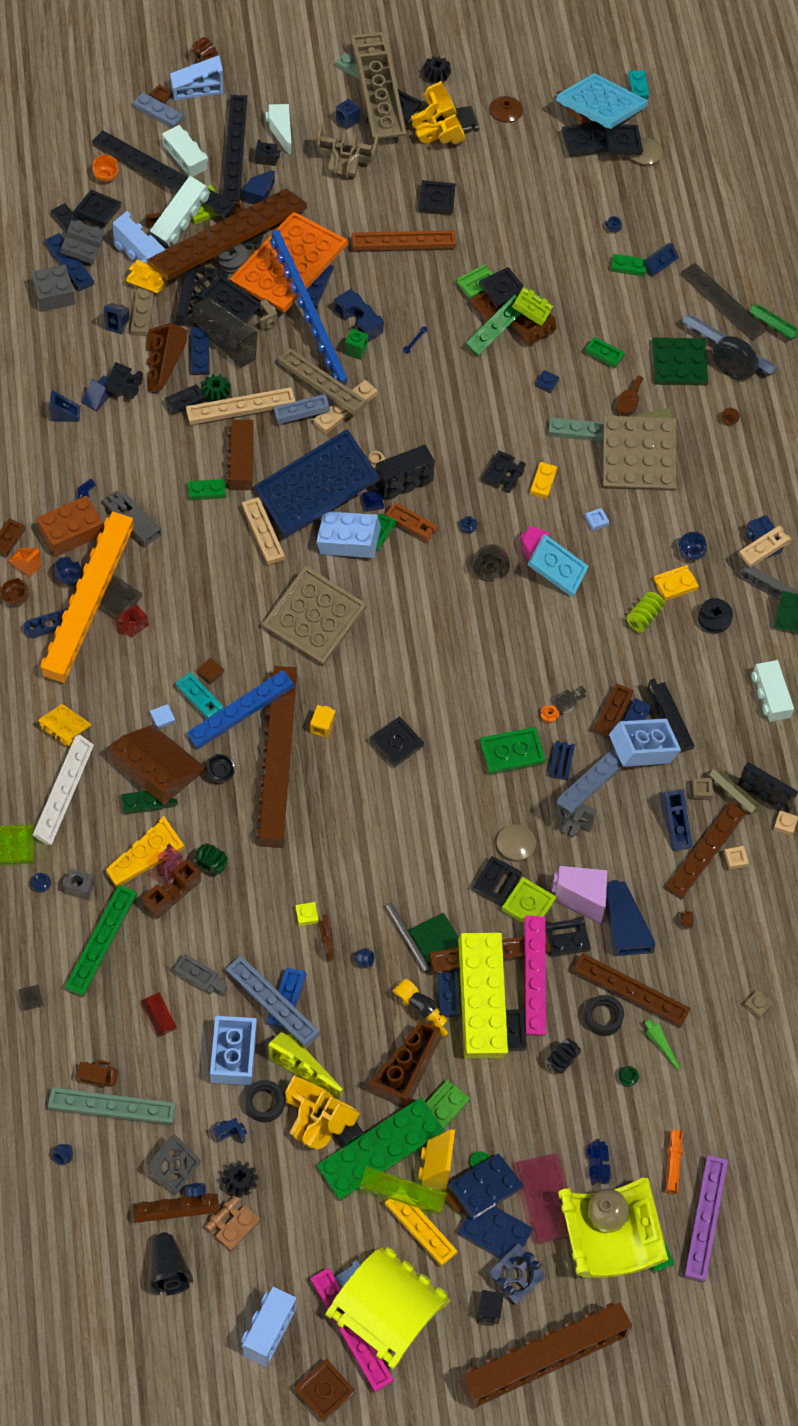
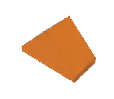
[8,548,42,577]

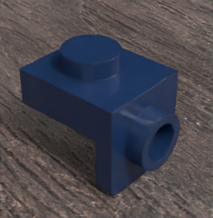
[213,1118,247,1143]

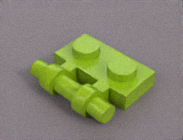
[512,287,553,326]

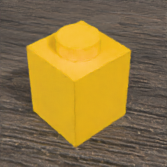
[310,705,336,738]

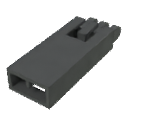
[102,490,162,548]

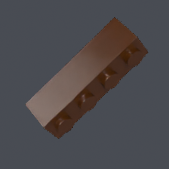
[227,419,254,490]

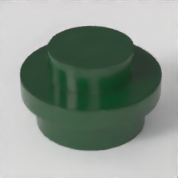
[618,1066,639,1086]

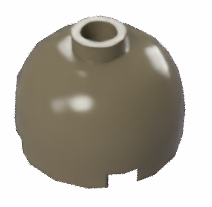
[587,1189,630,1233]

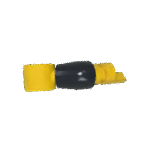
[392,979,448,1037]

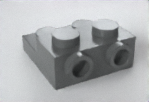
[60,220,104,264]

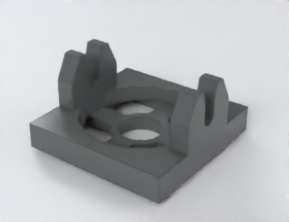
[555,794,597,838]
[147,1134,201,1195]

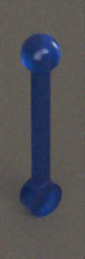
[404,326,428,354]

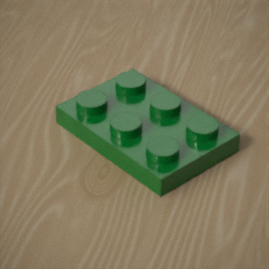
[480,727,546,775]

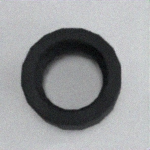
[585,995,624,1036]
[245,1080,285,1122]

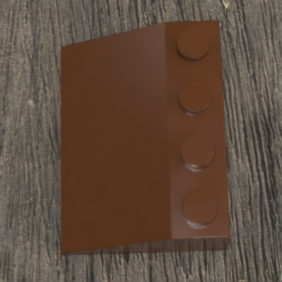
[109,724,206,805]

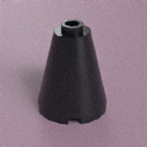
[150,1232,193,1296]

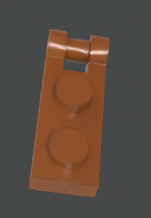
[385,502,438,543]

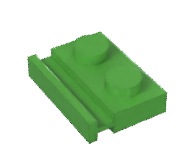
[456,264,493,299]
[426,1079,470,1129]

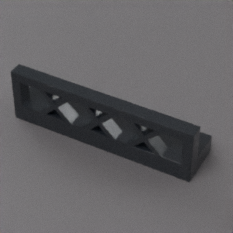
[647,678,695,753]

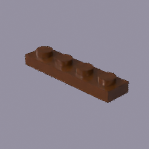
[133,1193,220,1223]

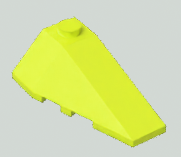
[269,1032,342,1099]

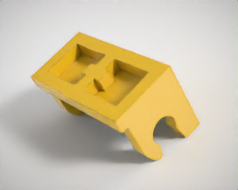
[126,259,167,293]

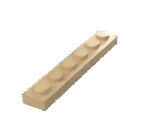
[186,387,295,425]

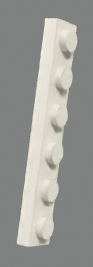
[33,735,94,845]

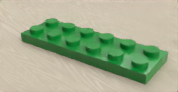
[317,1097,445,1201]

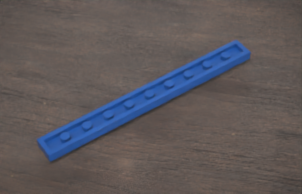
[270,229,348,386]

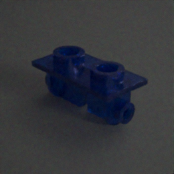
[587,1139,611,1185]

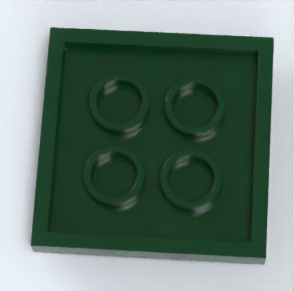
[652,337,708,386]

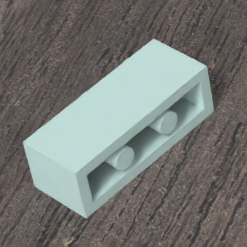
[162,125,208,177]
[752,660,794,722]

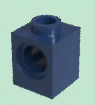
[336,99,360,130]

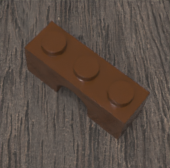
[143,859,201,919]

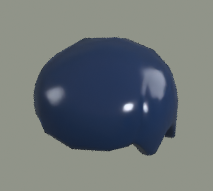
[679,532,707,561]
[54,556,83,585]

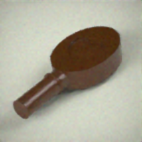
[616,375,644,417]

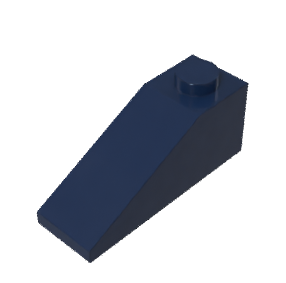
[659,789,693,851]

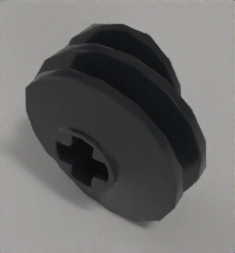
[698,598,733,634]

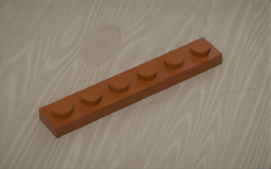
[352,230,456,251]

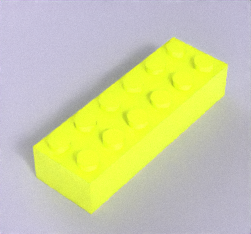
[458,933,508,1059]

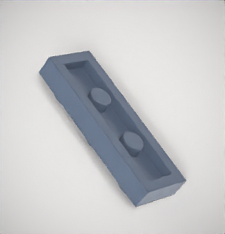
[133,92,184,128]
[274,394,330,424]

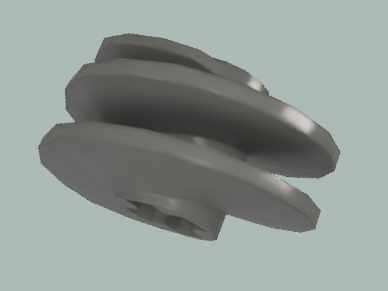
[217,243,248,273]

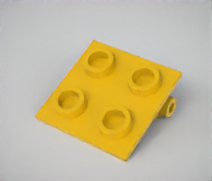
[38,704,92,747]

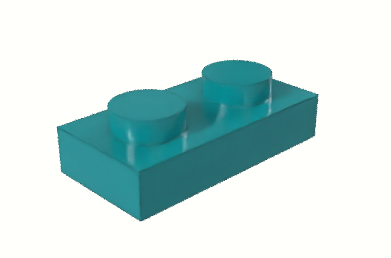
[628,70,650,100]

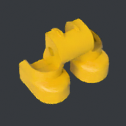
[411,81,466,145]
[285,1075,360,1149]

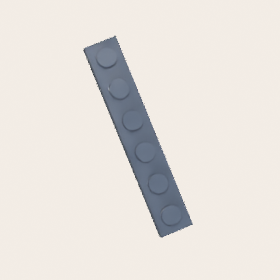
[683,314,779,375]
[557,747,623,814]
[226,956,321,1048]

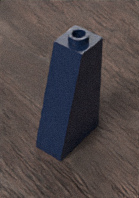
[606,880,656,957]

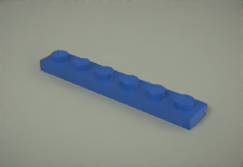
[187,670,295,749]

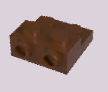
[509,313,557,344]

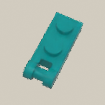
[176,672,224,720]

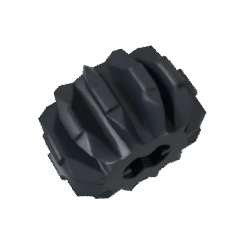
[423,55,451,84]
[547,1038,581,1074]
[222,1160,258,1198]

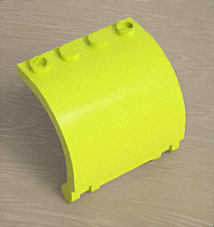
[558,1178,668,1278]
[325,1247,451,1370]

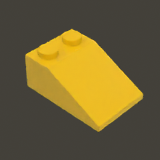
[418,1129,455,1190]

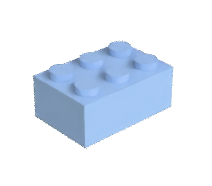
[317,512,381,558]
[609,719,681,767]
[210,1016,257,1085]
[241,1287,296,1367]

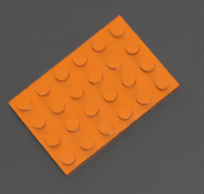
[229,212,348,313]

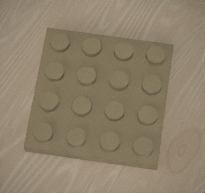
[603,416,676,490]
[262,566,367,666]

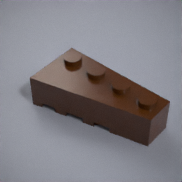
[368,1020,442,1107]

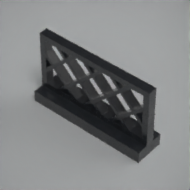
[175,265,229,331]

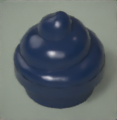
[353,948,375,968]
[52,1144,73,1165]

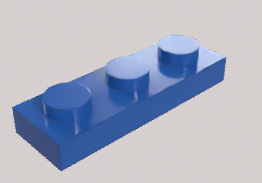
[267,968,307,1029]

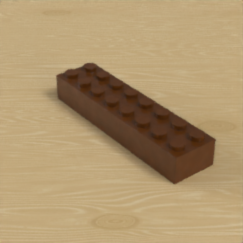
[461,1302,632,1410]

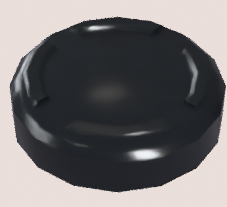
[713,336,759,380]

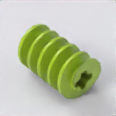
[627,592,665,633]

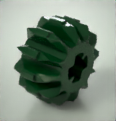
[201,373,231,402]
[193,843,228,876]

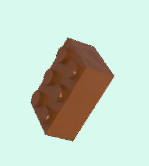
[37,495,104,557]

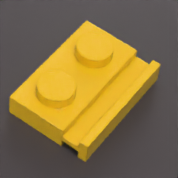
[653,565,699,601]

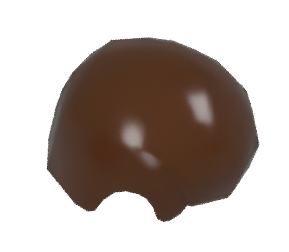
[0,578,29,606]

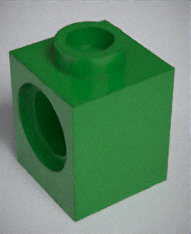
[344,329,368,360]

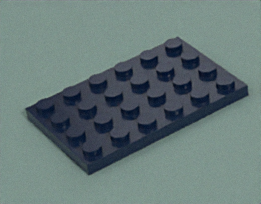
[254,429,381,537]

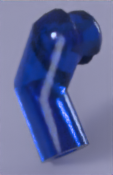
[77,479,96,499]

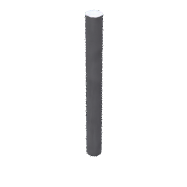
[385,903,431,973]

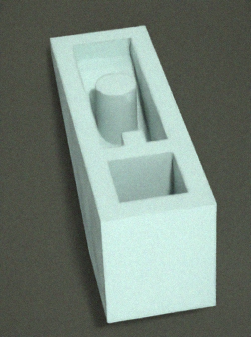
[265,104,291,154]

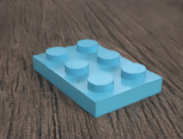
[527,534,589,596]

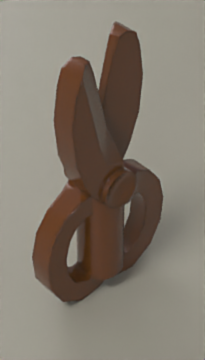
[319,915,334,961]

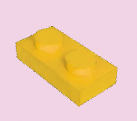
[530,462,558,499]

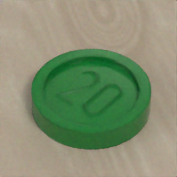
[470,1151,490,1169]

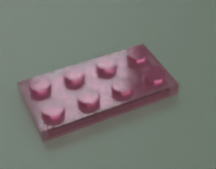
[517,1153,570,1244]

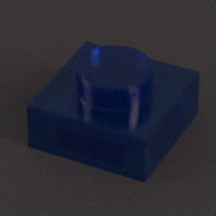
[362,490,384,512]

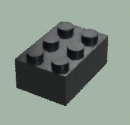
[375,444,435,500]

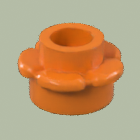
[541,705,559,723]

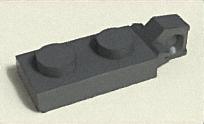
[173,954,228,996]

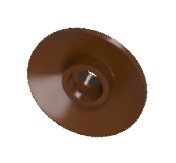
[490,96,523,123]

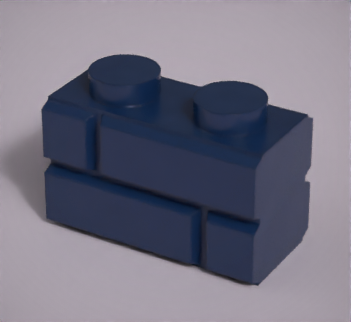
[745,515,784,559]

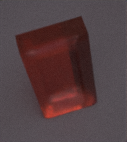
[141,992,177,1037]

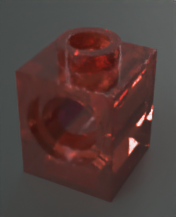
[118,604,149,638]

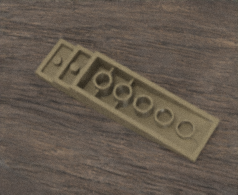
[351,32,406,139]

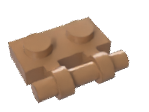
[205,1196,260,1252]

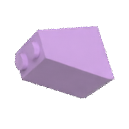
[552,866,607,923]

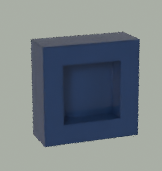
[535,370,560,394]

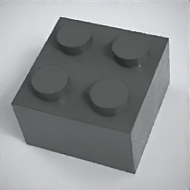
[31,264,75,312]

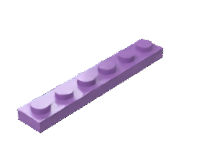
[684,1155,728,1282]

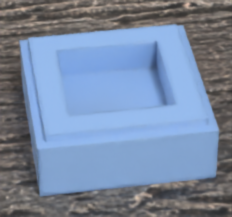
[585,508,609,531]
[150,704,175,729]

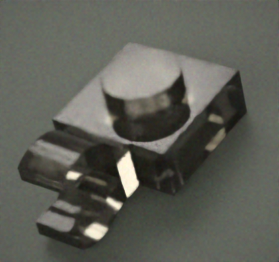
[551,685,587,716]

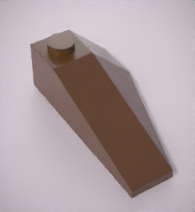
[146,322,188,393]

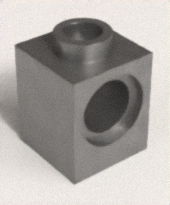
[63,869,95,900]

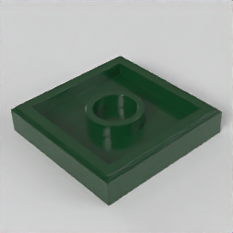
[409,913,459,965]

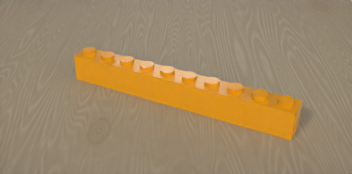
[40,511,134,683]

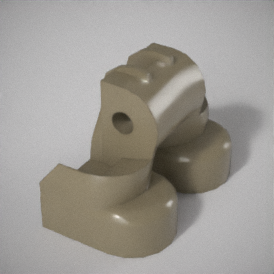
[317,123,379,178]

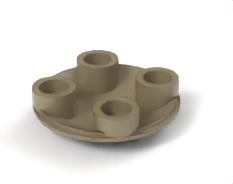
[629,138,662,167]
[497,824,536,862]

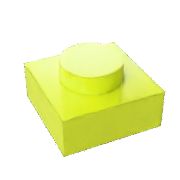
[295,902,319,926]

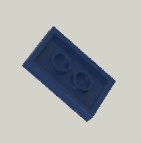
[448,1153,524,1219]
[457,1206,534,1265]

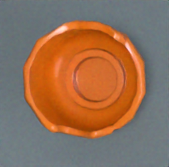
[92,154,119,182]

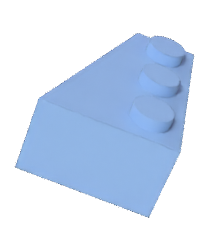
[170,55,223,100]
[113,211,165,263]

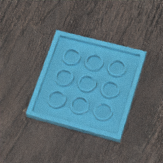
[556,73,648,129]

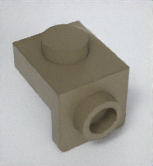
[260,299,277,331]

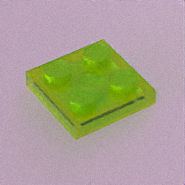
[0,824,34,865]

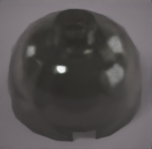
[473,544,510,582]

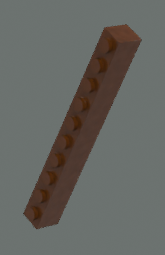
[256,666,297,848]

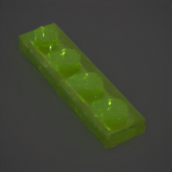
[360,1167,447,1215]

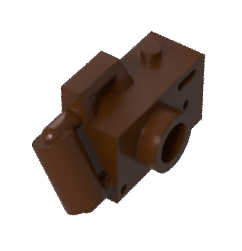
[76,1060,119,1087]

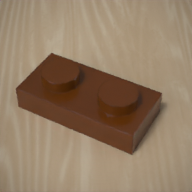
[0,518,26,557]

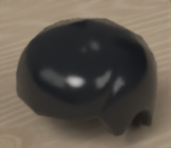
[206,754,235,783]

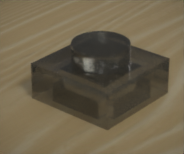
[19,984,44,1011]

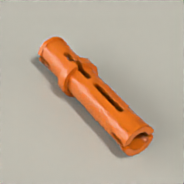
[665,1129,684,1194]

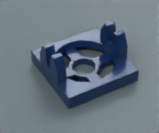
[487,1243,546,1305]

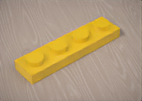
[385,1189,458,1267]

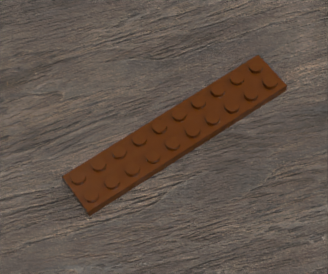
[147,189,308,280]

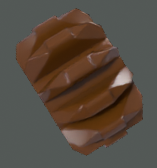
[192,37,218,62]

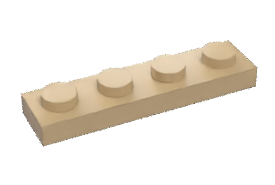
[313,380,378,434]
[242,497,285,565]

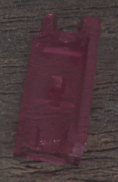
[158,843,183,884]

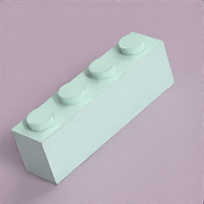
[150,176,210,247]

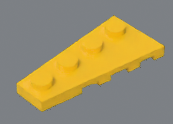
[106,816,185,888]

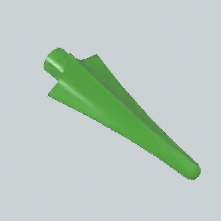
[644,1019,680,1069]

